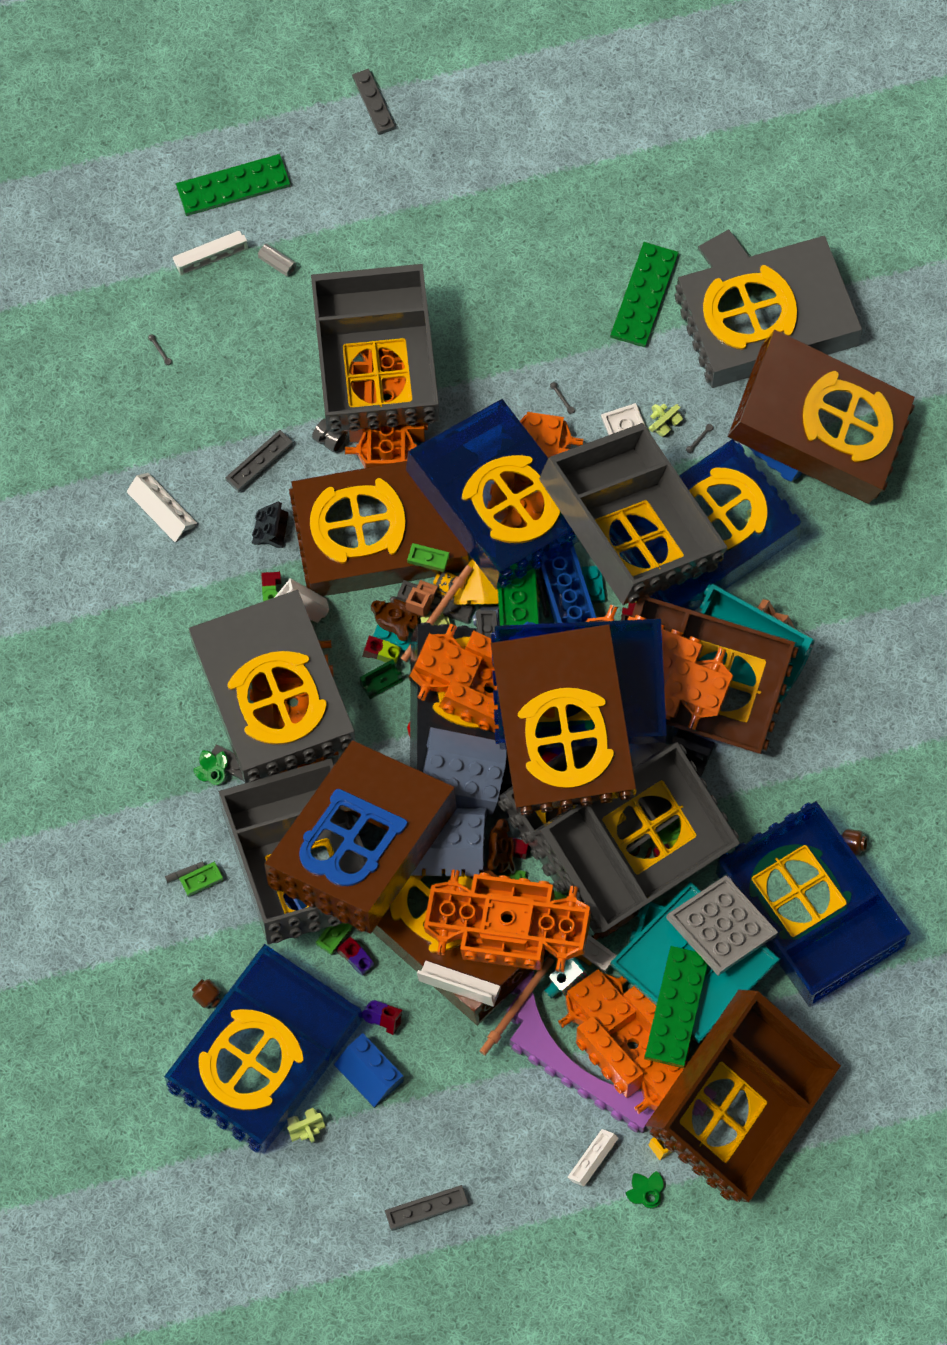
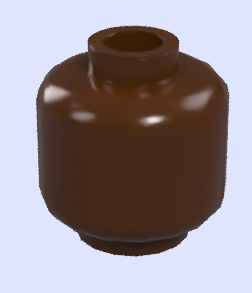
[837,829,867,856]
[192,979,221,1008]

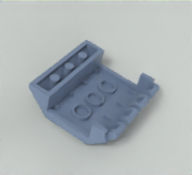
[423,727,507,818]
[411,808,486,876]

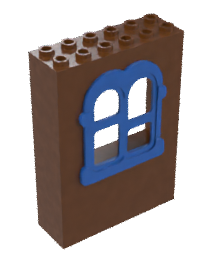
[265,740,457,934]

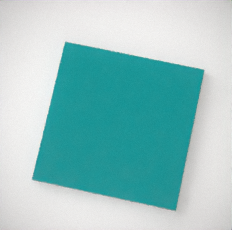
[610,882,779,1043]

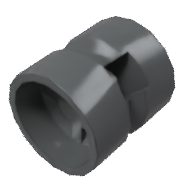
[312,418,347,452]

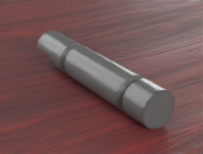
[165,861,204,883]

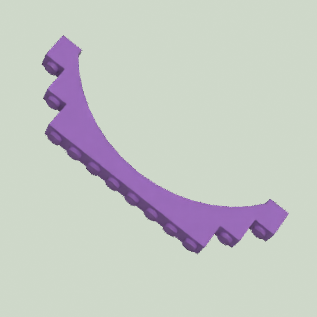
[507,971,717,1133]

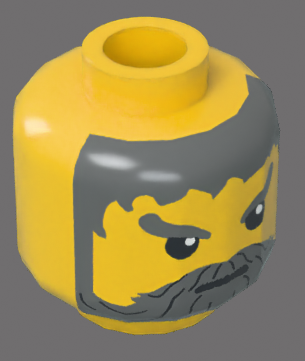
[433,571,457,596]

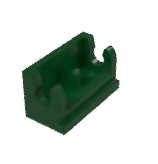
[360,659,403,699]

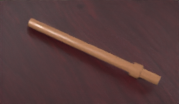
[401,565,473,663]
[479,957,554,1056]

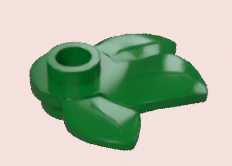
[193,750,228,785]
[625,1171,664,1209]

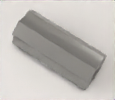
[258,244,296,277]

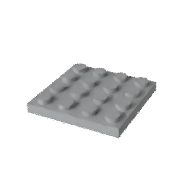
[666,876,778,976]

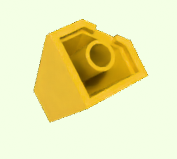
[454,554,498,604]

